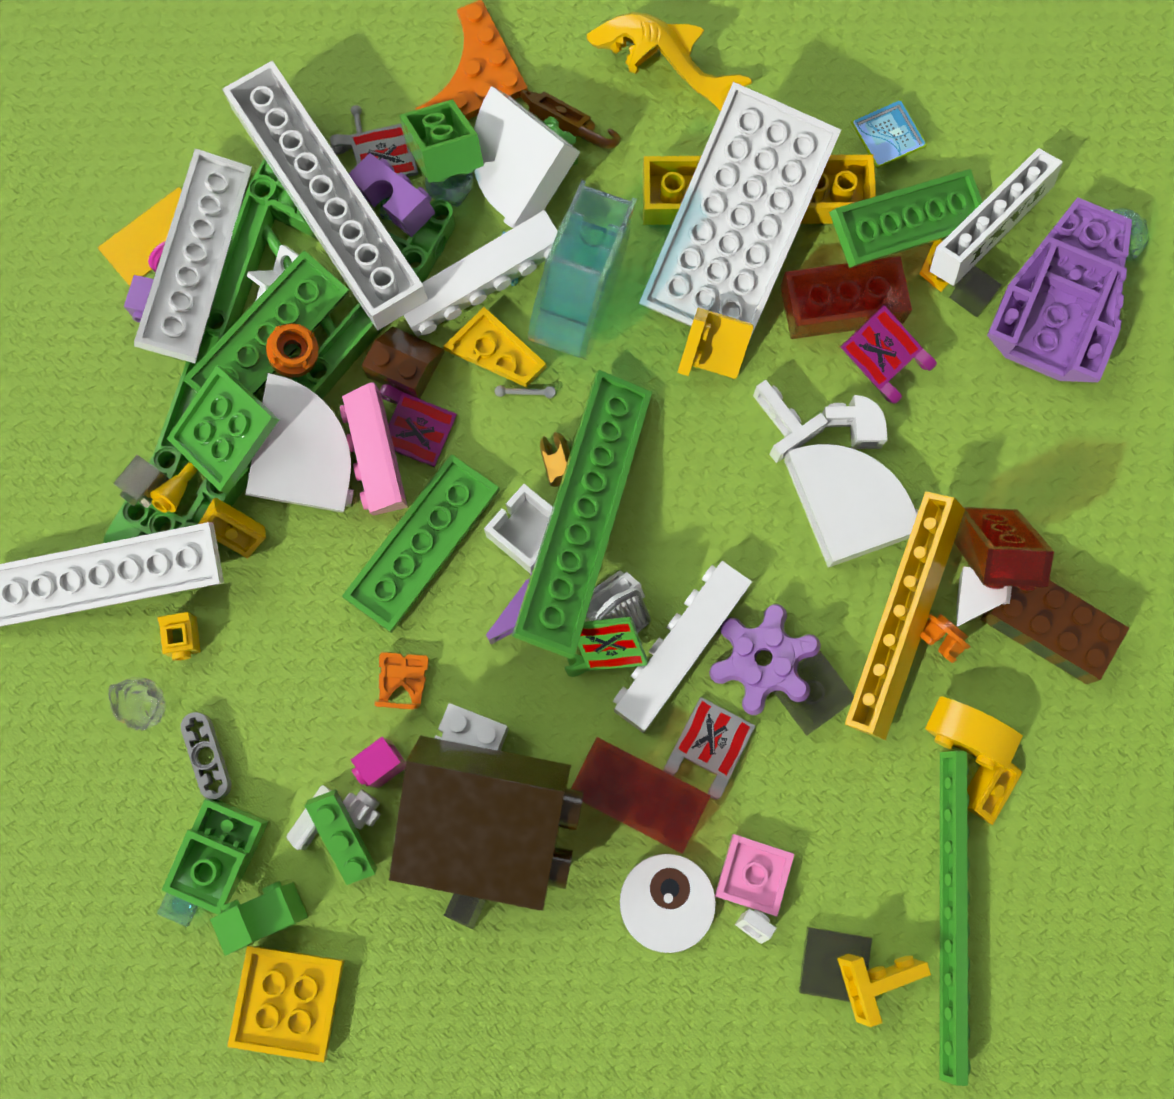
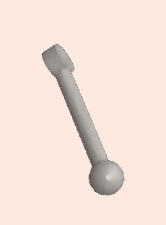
[351,105,362,133]
[495,385,556,399]

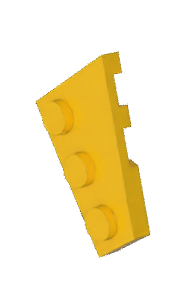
[443,307,547,387]

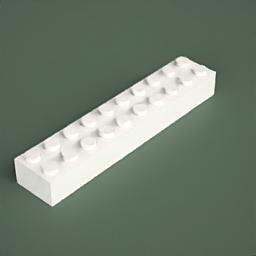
[222,60,428,330]

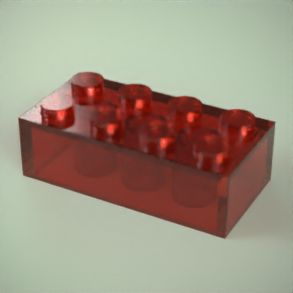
[780,256,912,339]
[954,507,1054,591]
[571,737,711,854]

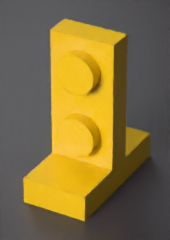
[837,954,931,1027]

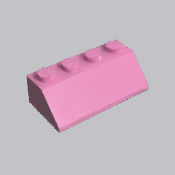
[340,382,408,516]

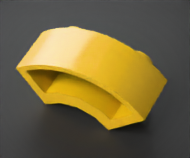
[925,696,1023,769]

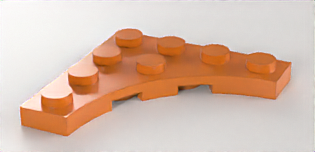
[415,0,528,120]

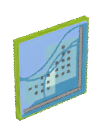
[851,99,927,169]

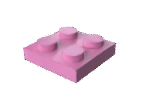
[715,834,794,916]

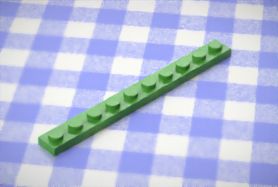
[939,751,971,1086]

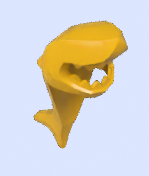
[586,12,752,111]

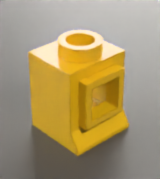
[157,612,201,661]

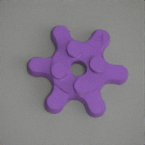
[709,604,821,715]

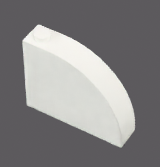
[474,86,580,228]
[246,373,354,513]
[784,444,919,568]

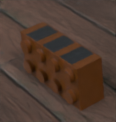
[980,563,1129,684]

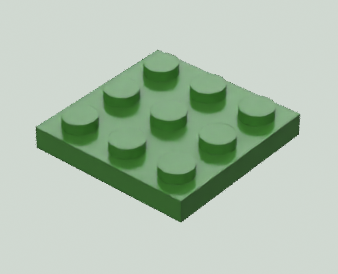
[167,366,280,494]

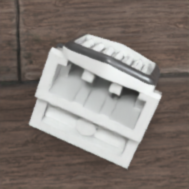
[585,570,651,633]

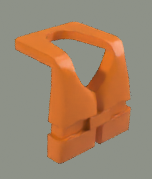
[375,652,429,709]

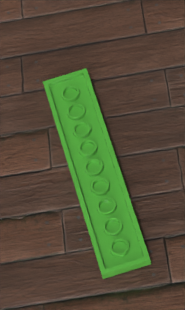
[511,370,652,659]

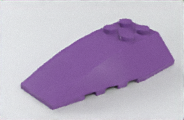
[987,197,1132,382]

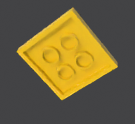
[227,945,344,1063]

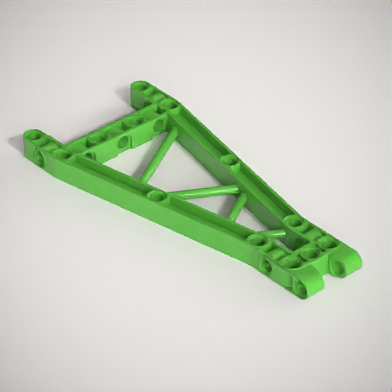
[103,158,456,543]

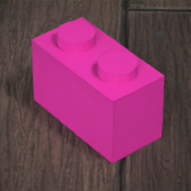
[351,736,406,788]

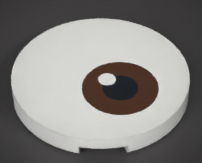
[620,854,715,953]

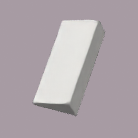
[287,785,341,850]

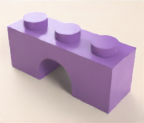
[349,153,435,237]

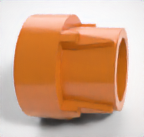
[266,323,319,377]

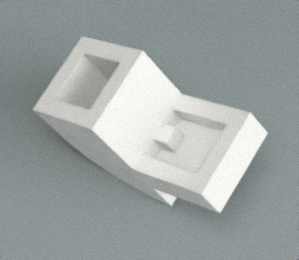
[822,395,887,449]

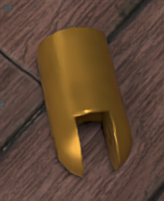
[540,432,570,487]

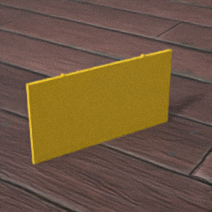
[97,187,182,286]

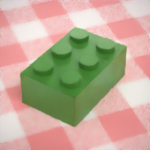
[399,99,484,183]

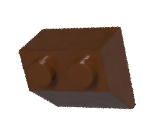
[362,326,445,399]

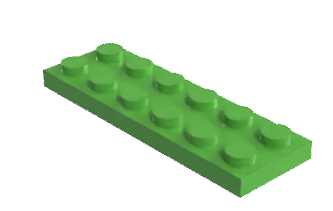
[829,169,982,268]
[183,250,349,395]
[342,454,500,633]

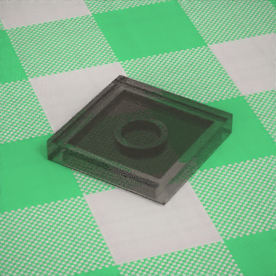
[798,927,872,1002]

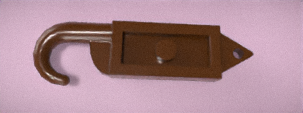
[520,90,620,149]

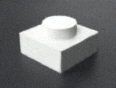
[735,909,776,944]

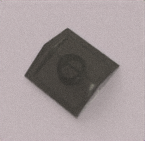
[773,651,854,736]

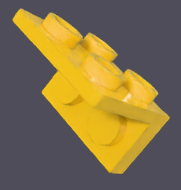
[677,307,754,379]

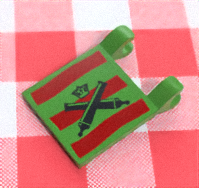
[565,617,648,677]

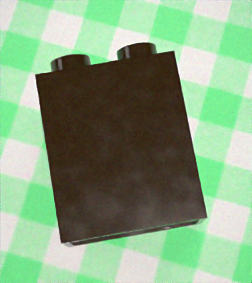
[389,735,584,911]

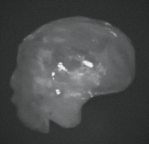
[108,677,166,731]

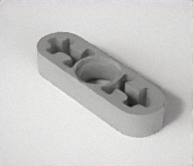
[181,712,231,800]

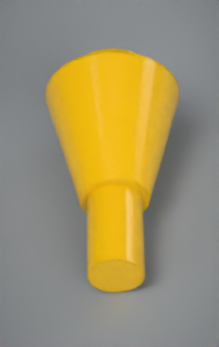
[150,462,198,513]

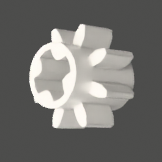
[343,790,381,830]

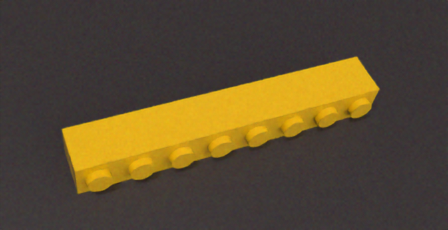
[845,491,965,740]

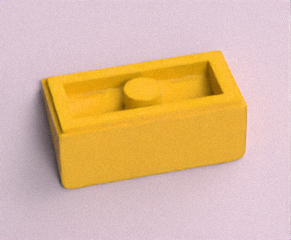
[198,498,266,559]
[967,762,1023,825]

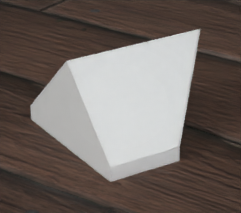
[957,567,1013,626]

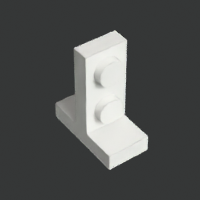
[753,380,828,463]

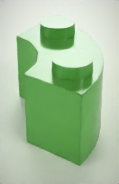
[210,881,308,956]

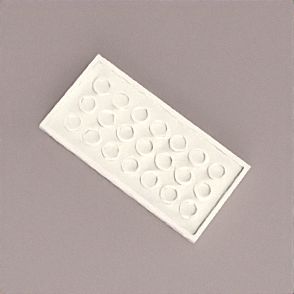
[639,82,841,341]

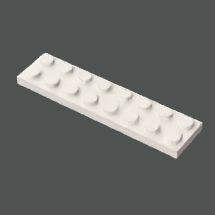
[134,149,252,363]
[0,522,224,627]

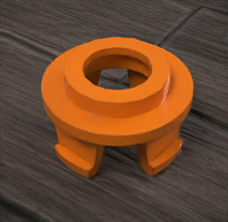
[920,613,971,663]

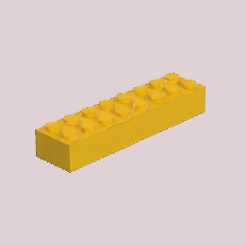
[642,155,876,225]

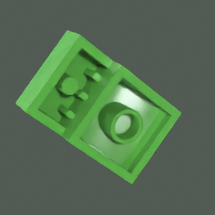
[162,798,269,915]

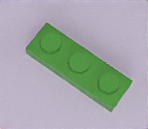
[305,789,377,885]

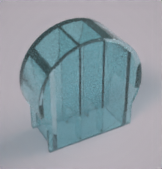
[528,180,637,360]

